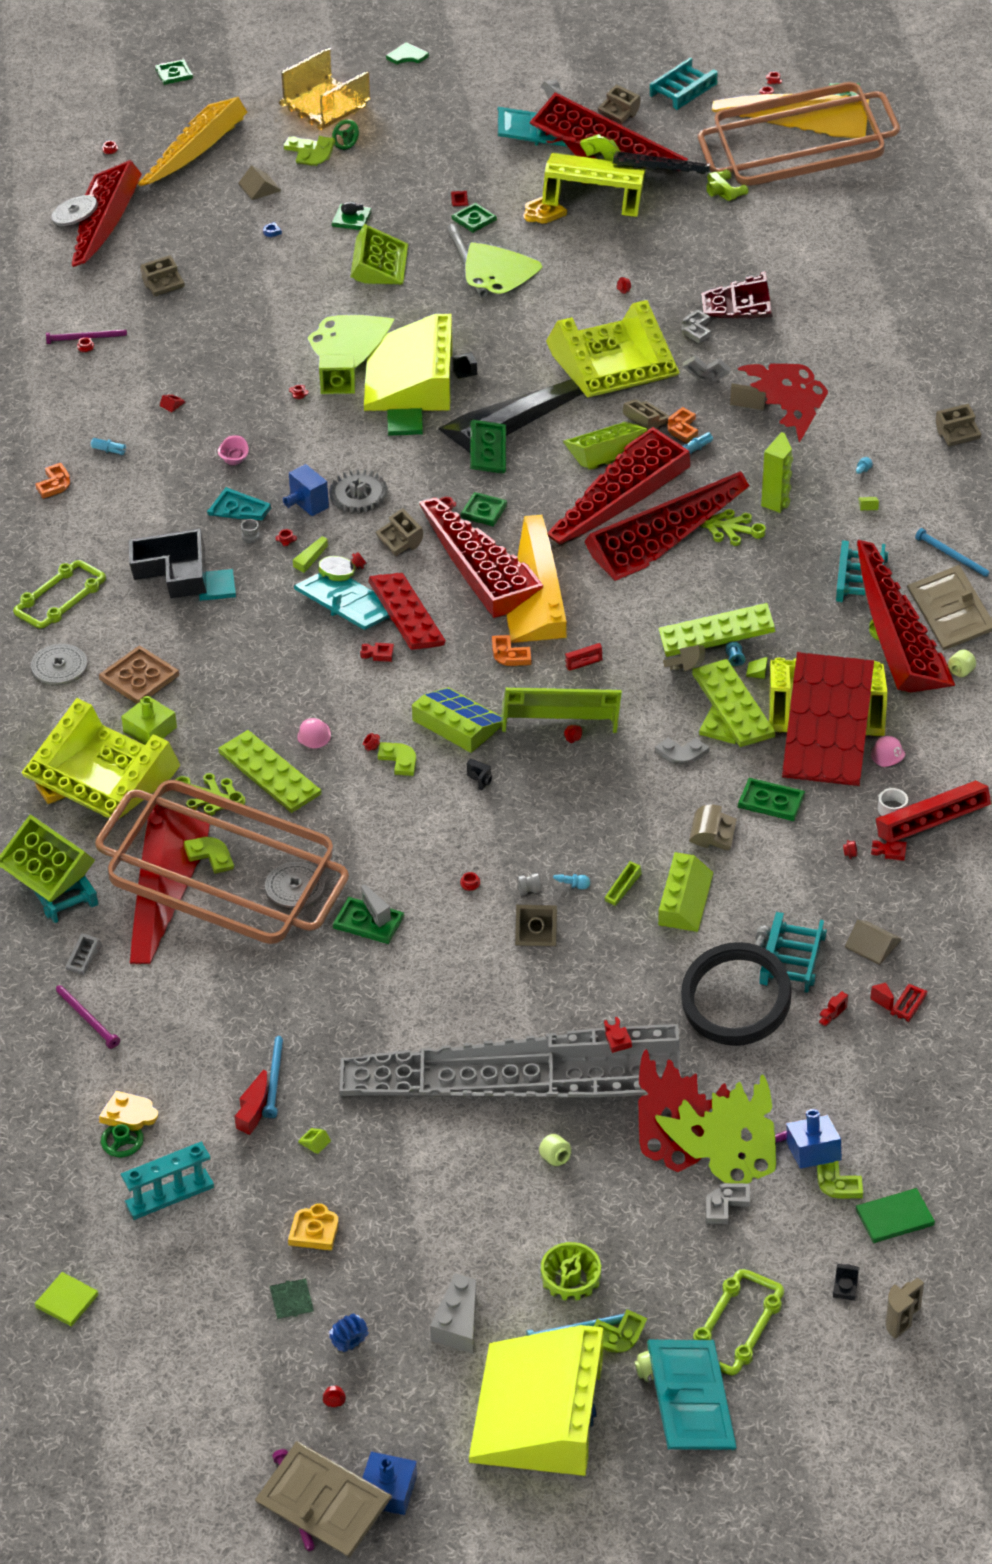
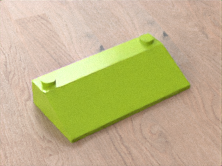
[501,687,622,733]

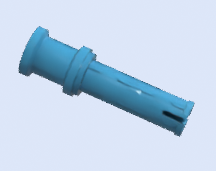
[725,641,746,666]

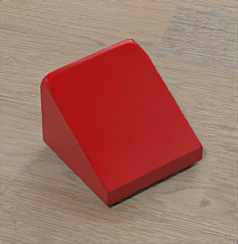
[451,190,468,207]
[159,394,186,412]
[870,983,894,1011]

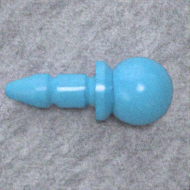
[856,457,873,474]
[553,874,590,889]

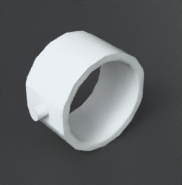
[878,788,908,816]

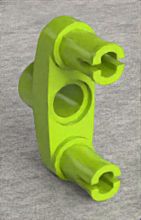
[706,169,748,201]

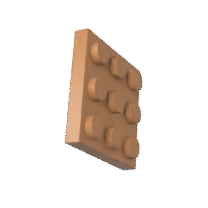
[99,645,179,704]

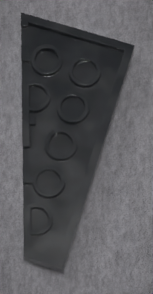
[613,151,710,174]

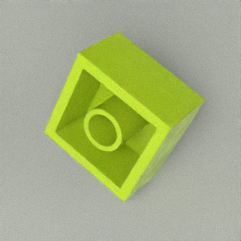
[319,354,355,394]
[121,696,177,745]

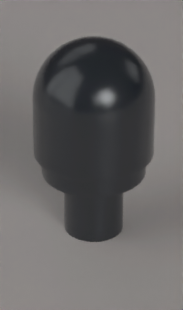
[341,202,364,215]

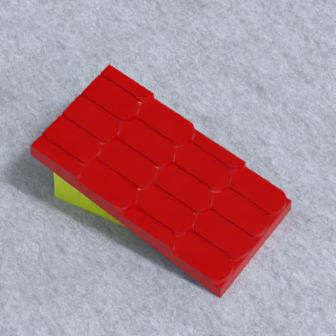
[782,652,874,786]

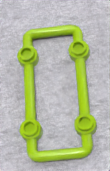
[13,560,106,629]
[693,1269,784,1376]

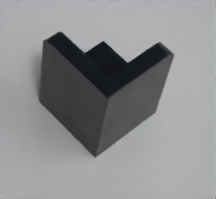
[452,352,477,379]

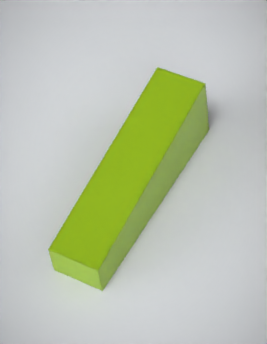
[293,536,328,573]
[604,861,642,906]

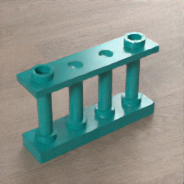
[649,57,718,110]
[836,540,889,602]
[33,875,99,923]
[759,912,827,993]
[121,1141,214,1220]

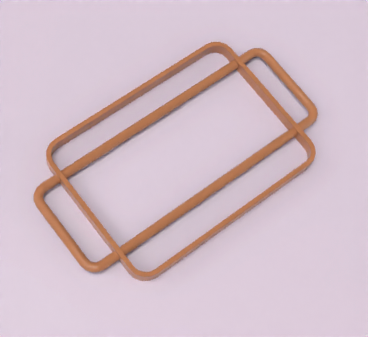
[698,82,900,186]
[95,780,349,944]

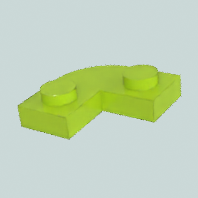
[580,135,620,161]
[296,136,335,166]
[378,742,416,776]
[184,837,234,874]
[816,1161,863,1199]
[593,1309,647,1353]

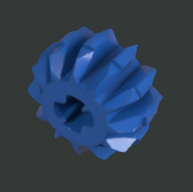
[329,1314,369,1352]

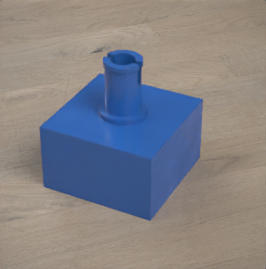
[283,464,329,516]
[786,1109,842,1169]
[362,1452,417,1515]

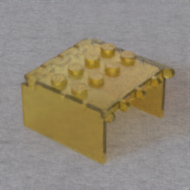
[279,48,370,130]

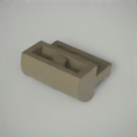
[597,84,640,124]
[140,255,184,297]
[623,399,670,431]
[936,403,982,447]
[375,508,423,556]
[663,645,705,671]
[689,804,736,851]
[885,1277,924,1339]

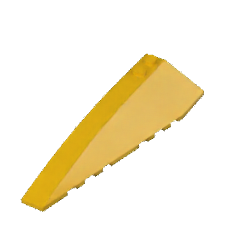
[712,94,869,138]
[138,97,248,187]
[507,515,567,643]

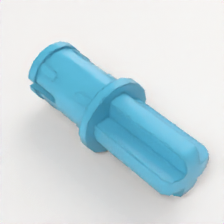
[683,432,713,454]
[91,438,126,455]

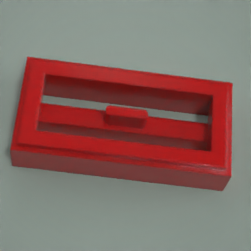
[565,643,603,671]
[890,984,928,1022]

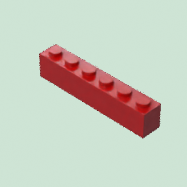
[876,780,991,843]

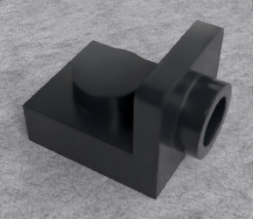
[466,758,492,791]
[833,1264,859,1301]

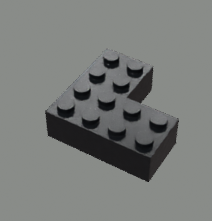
[129,529,207,599]

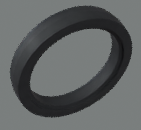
[681,942,792,1046]

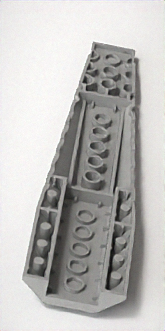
[339,1024,681,1097]

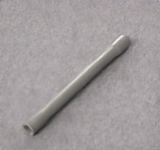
[447,224,488,297]

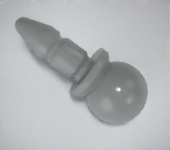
[755,925,771,947]

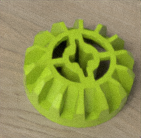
[541,1242,601,1301]

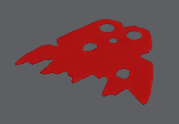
[738,363,828,443]
[638,1049,730,1172]

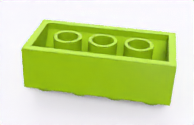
[761,432,793,513]
[658,852,713,932]

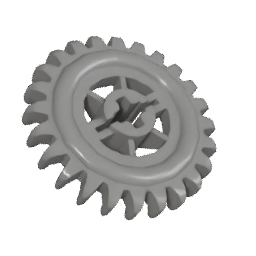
[329,469,388,513]

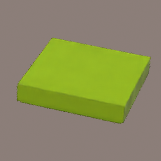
[35,1272,99,1327]

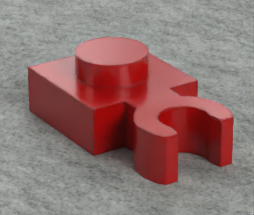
[360,643,394,662]
[871,840,907,861]
[819,991,848,1027]
[604,1017,632,1053]

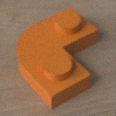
[667,407,698,443]
[36,463,70,499]
[492,635,531,666]

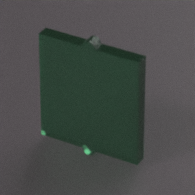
[270,1278,314,1319]

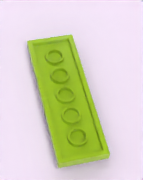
[659,603,775,657]
[692,659,775,747]
[218,730,322,813]

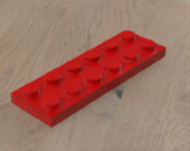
[368,573,446,650]

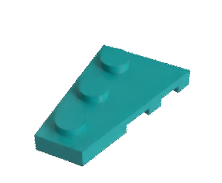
[207,487,272,521]

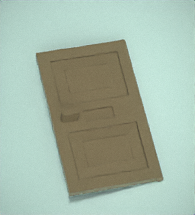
[907,565,992,650]
[255,1441,392,1558]

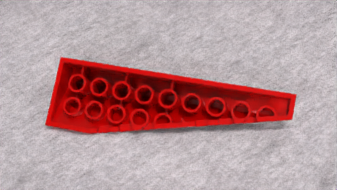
[530,92,688,171]
[71,160,142,267]
[547,427,691,545]
[584,471,749,581]
[419,497,543,618]
[857,540,955,693]
[130,804,210,964]

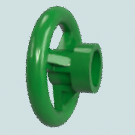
[332,119,359,150]
[101,1124,144,1158]

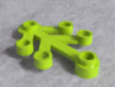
[700,509,766,546]
[176,773,246,816]

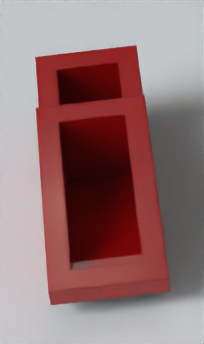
[234,1069,268,1135]

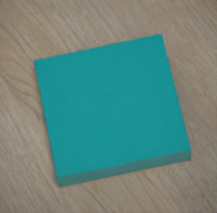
[199,569,236,601]

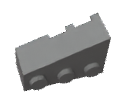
[430,1273,477,1354]

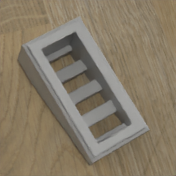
[361,884,391,927]
[65,933,102,975]

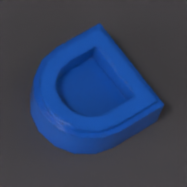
[263,222,282,237]

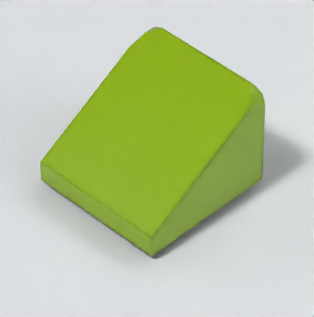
[858,497,879,511]
[746,657,768,679]
[298,1128,331,1154]

